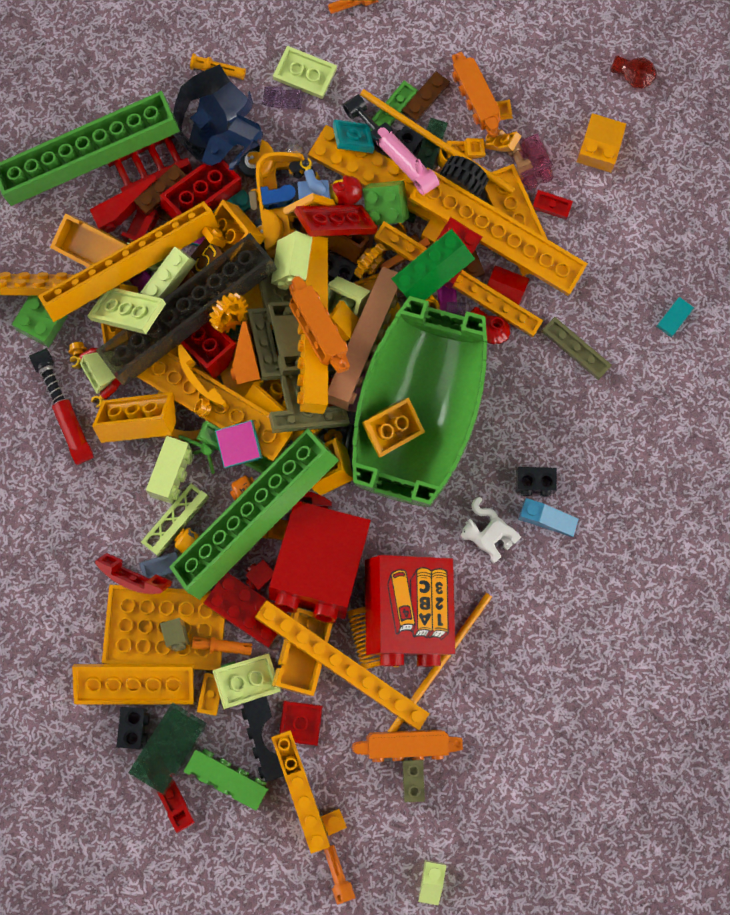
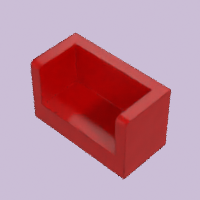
[121,205,159,243]

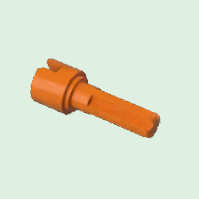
[328,0,379,14]
[324,845,356,905]

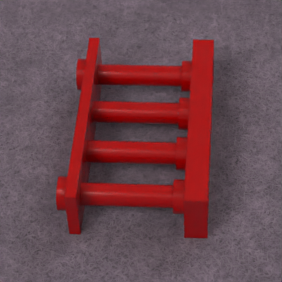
[108,135,193,192]

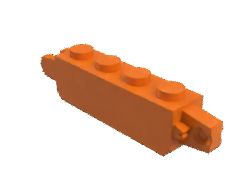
[452,52,501,138]
[289,276,350,374]
[351,729,463,762]

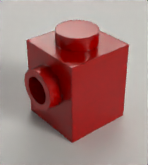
[245,560,274,591]

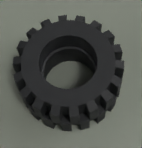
[439,156,488,198]

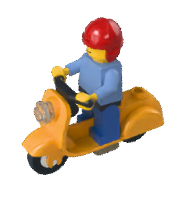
[238,139,363,258]

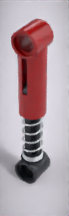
[29,348,95,466]

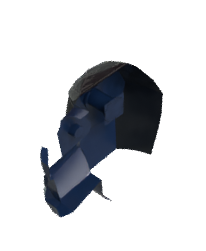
[173,64,263,170]

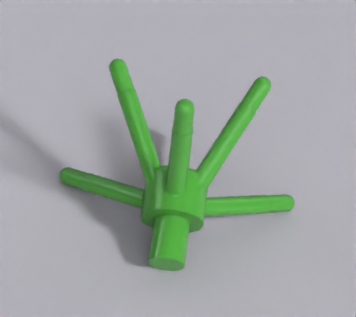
[179,424,216,474]

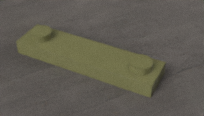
[542,317,612,380]

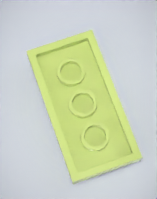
[87,288,166,334]

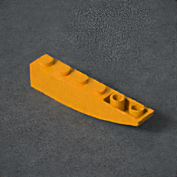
[271,730,330,854]

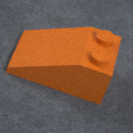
[230,320,260,384]

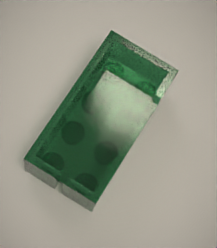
[128,702,207,796]

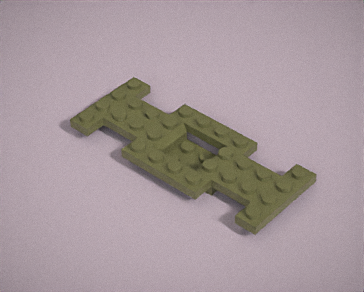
[236,258,350,433]

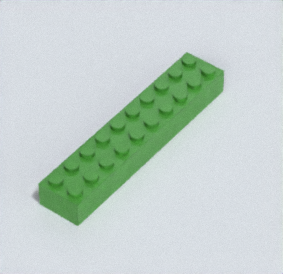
[0,91,180,206]
[169,428,339,600]

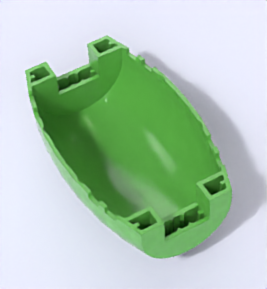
[352,296,487,507]

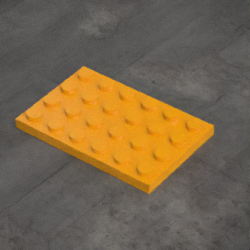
[102,584,225,671]

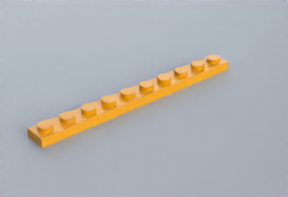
[373,221,543,337]
[255,601,430,731]

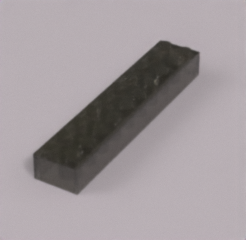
[96,233,277,386]

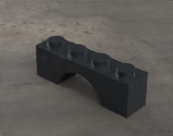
[241,696,284,782]

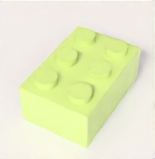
[146,436,194,504]

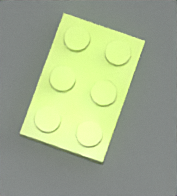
[273,46,337,99]
[213,654,281,709]

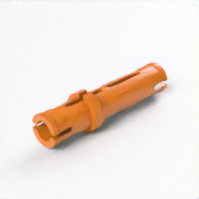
[191,636,252,656]

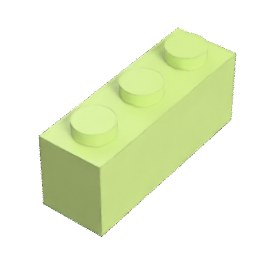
[141,247,196,303]

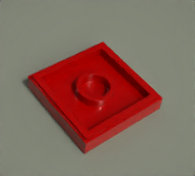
[279,701,323,746]

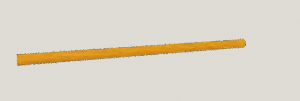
[360,89,515,194]
[387,593,492,732]

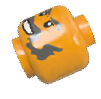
[174,528,200,553]

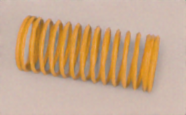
[347,607,380,669]

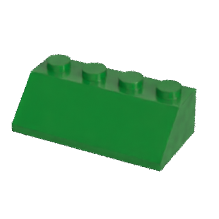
[391,229,475,300]

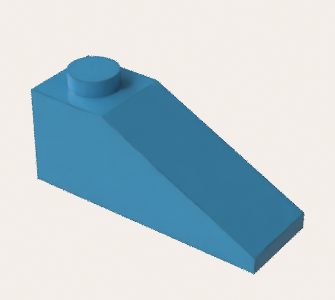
[518,498,579,537]

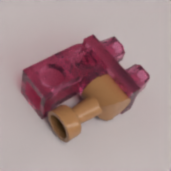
[507,133,554,190]

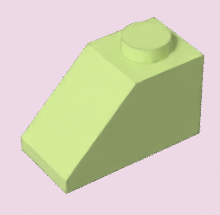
[418,860,446,905]

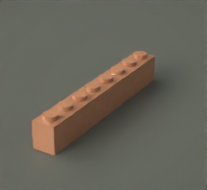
[328,267,402,410]

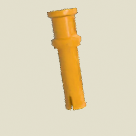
[190,53,246,80]

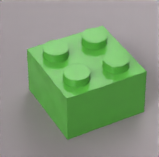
[362,180,409,225]
[11,296,68,348]

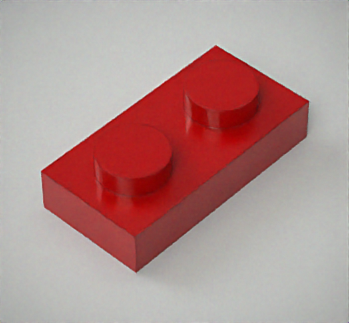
[533,190,573,220]

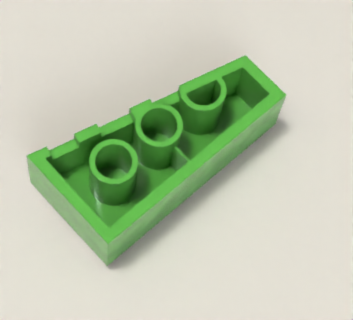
[183,748,269,811]

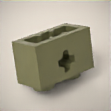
[160,618,190,652]
[402,760,425,802]

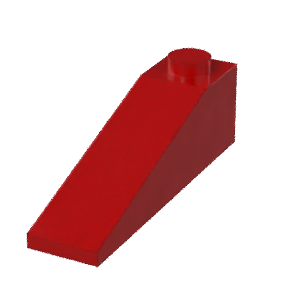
[89,175,158,233]

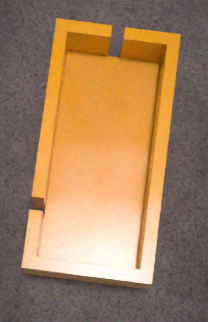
[50,213,128,267]
[272,608,333,697]

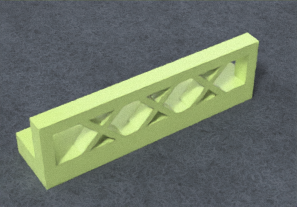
[141,483,209,557]

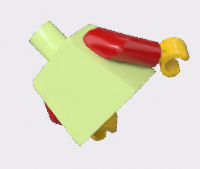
[70,347,125,408]

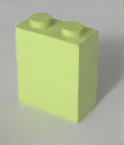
[271,231,312,290]

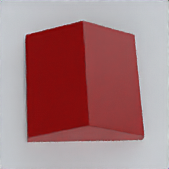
[487,265,530,305]

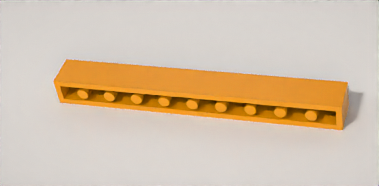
[38,201,219,322]
[297,234,328,414]

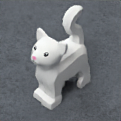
[460,497,521,564]

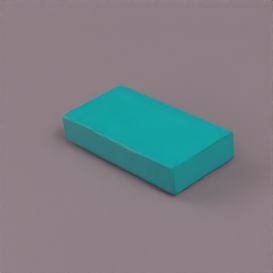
[656,297,694,337]

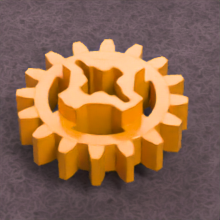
[354,243,387,280]
[209,293,249,333]

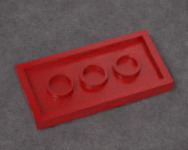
[294,205,378,237]
[203,572,290,648]

